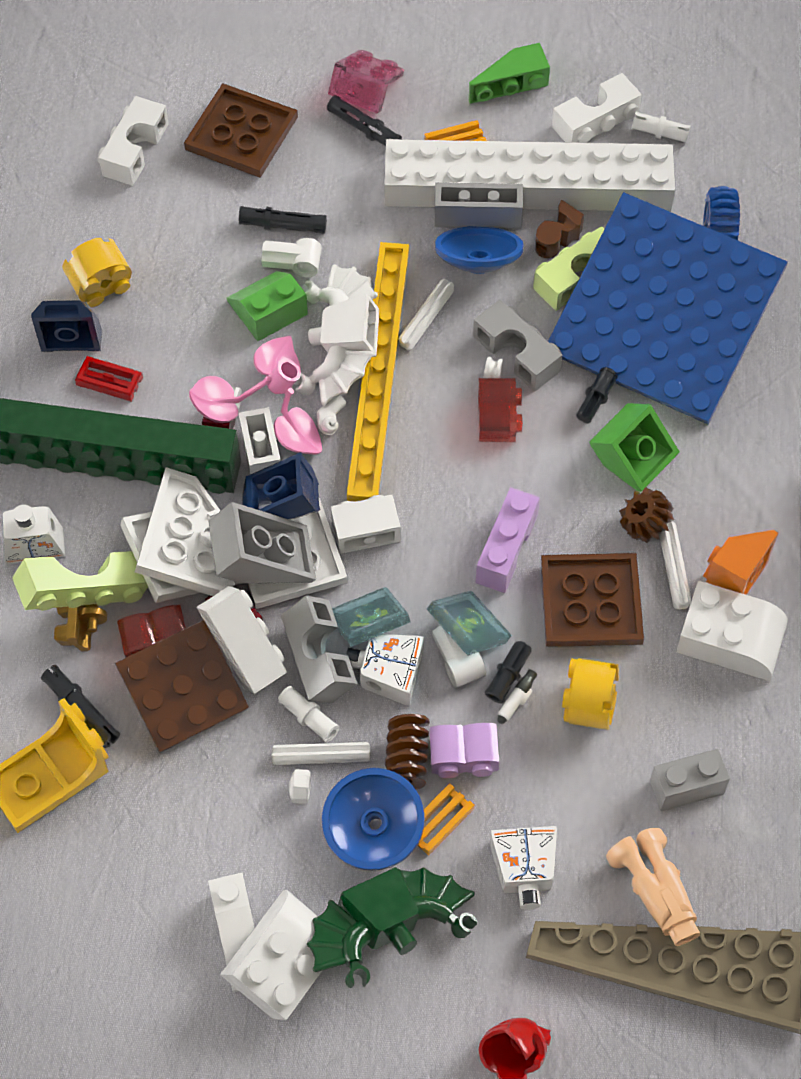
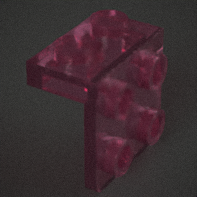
[328,50,404,113]

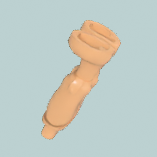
[606,828,700,946]

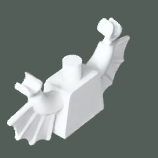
[294,264,379,406]

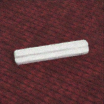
[398,279,454,350]
[660,522,691,610]
[272,742,370,765]

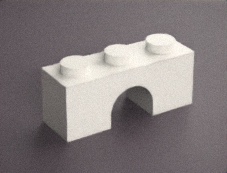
[552,73,642,143]
[98,96,169,186]

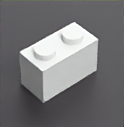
[239,407,280,474]
[331,495,401,554]

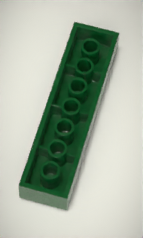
[0,398,241,494]

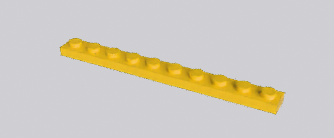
[347,242,409,502]

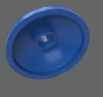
[435,226,523,274]
[322,768,425,871]

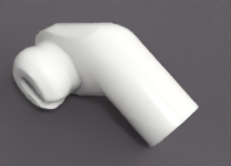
[317,395,346,435]

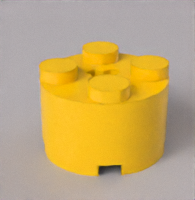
[62,238,132,307]
[562,658,619,730]

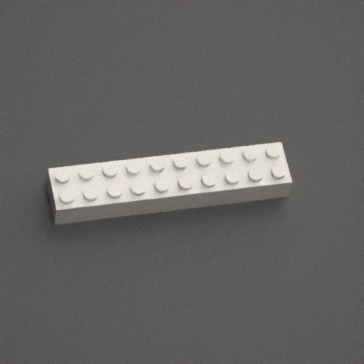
[385,139,675,212]

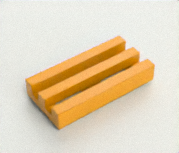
[424,120,487,141]
[417,783,475,856]

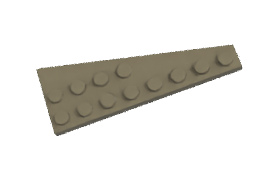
[526,921,801,1034]

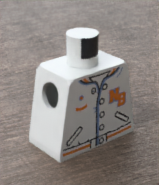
[3,505,65,564]
[346,634,424,706]
[490,826,557,910]

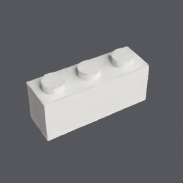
[196,586,287,694]

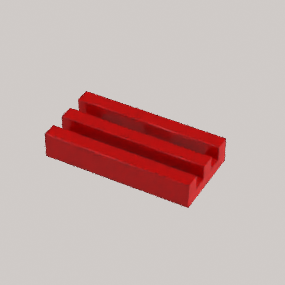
[75,356,143,402]

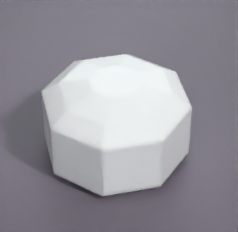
[289,769,311,804]

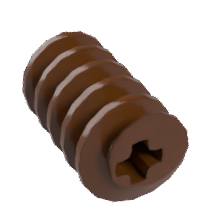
[385,713,430,789]

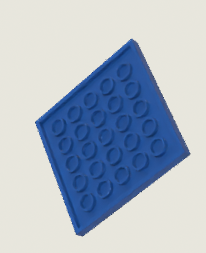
[548,192,788,425]

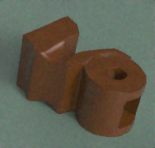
[535,200,584,258]

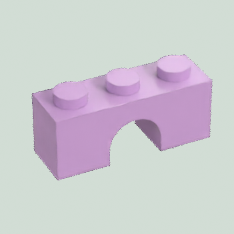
[476,487,540,593]

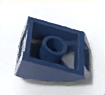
[31,300,102,352]
[242,452,321,520]

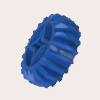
[703,186,740,240]

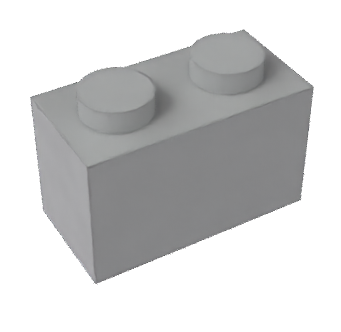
[650,749,730,811]

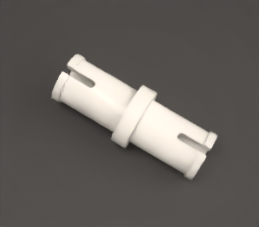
[631,111,691,143]
[278,686,340,743]

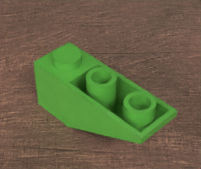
[468,42,550,104]

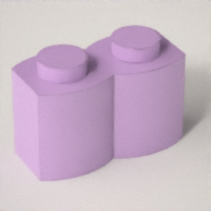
[430,723,499,778]

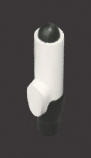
[497,669,537,724]

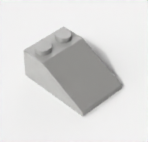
[208,502,316,583]

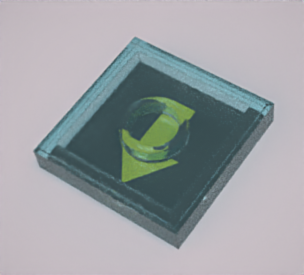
[332,587,411,647]
[427,591,512,656]

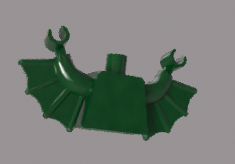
[307,867,477,988]

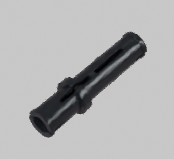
[327,95,402,146]
[238,206,327,234]
[41,665,120,748]

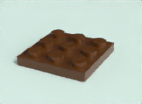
[184,83,298,178]
[540,553,644,647]
[115,620,249,753]

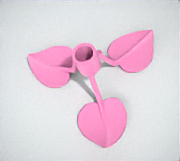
[189,336,322,455]

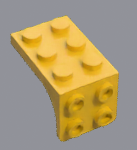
[0,698,109,833]

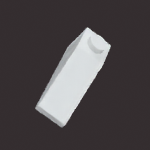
[208,873,255,993]

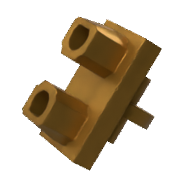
[54,604,108,652]

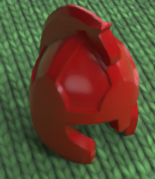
[479,1018,551,1079]

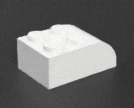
[676,580,788,681]
[220,890,322,1020]

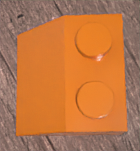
[703,530,778,595]

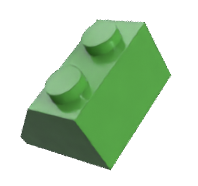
[227,271,308,342]
[589,403,680,492]

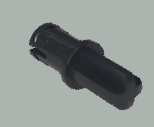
[576,367,618,424]
[484,641,532,704]

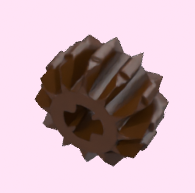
[619,487,674,543]

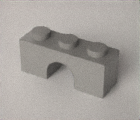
[473,299,563,392]
[281,596,358,703]

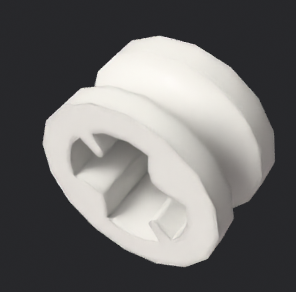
[483,357,503,386]

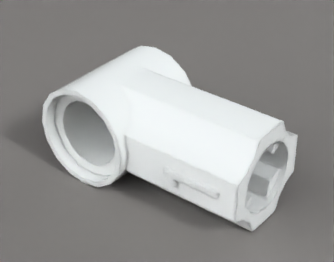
[261,238,322,277]
[432,624,486,688]

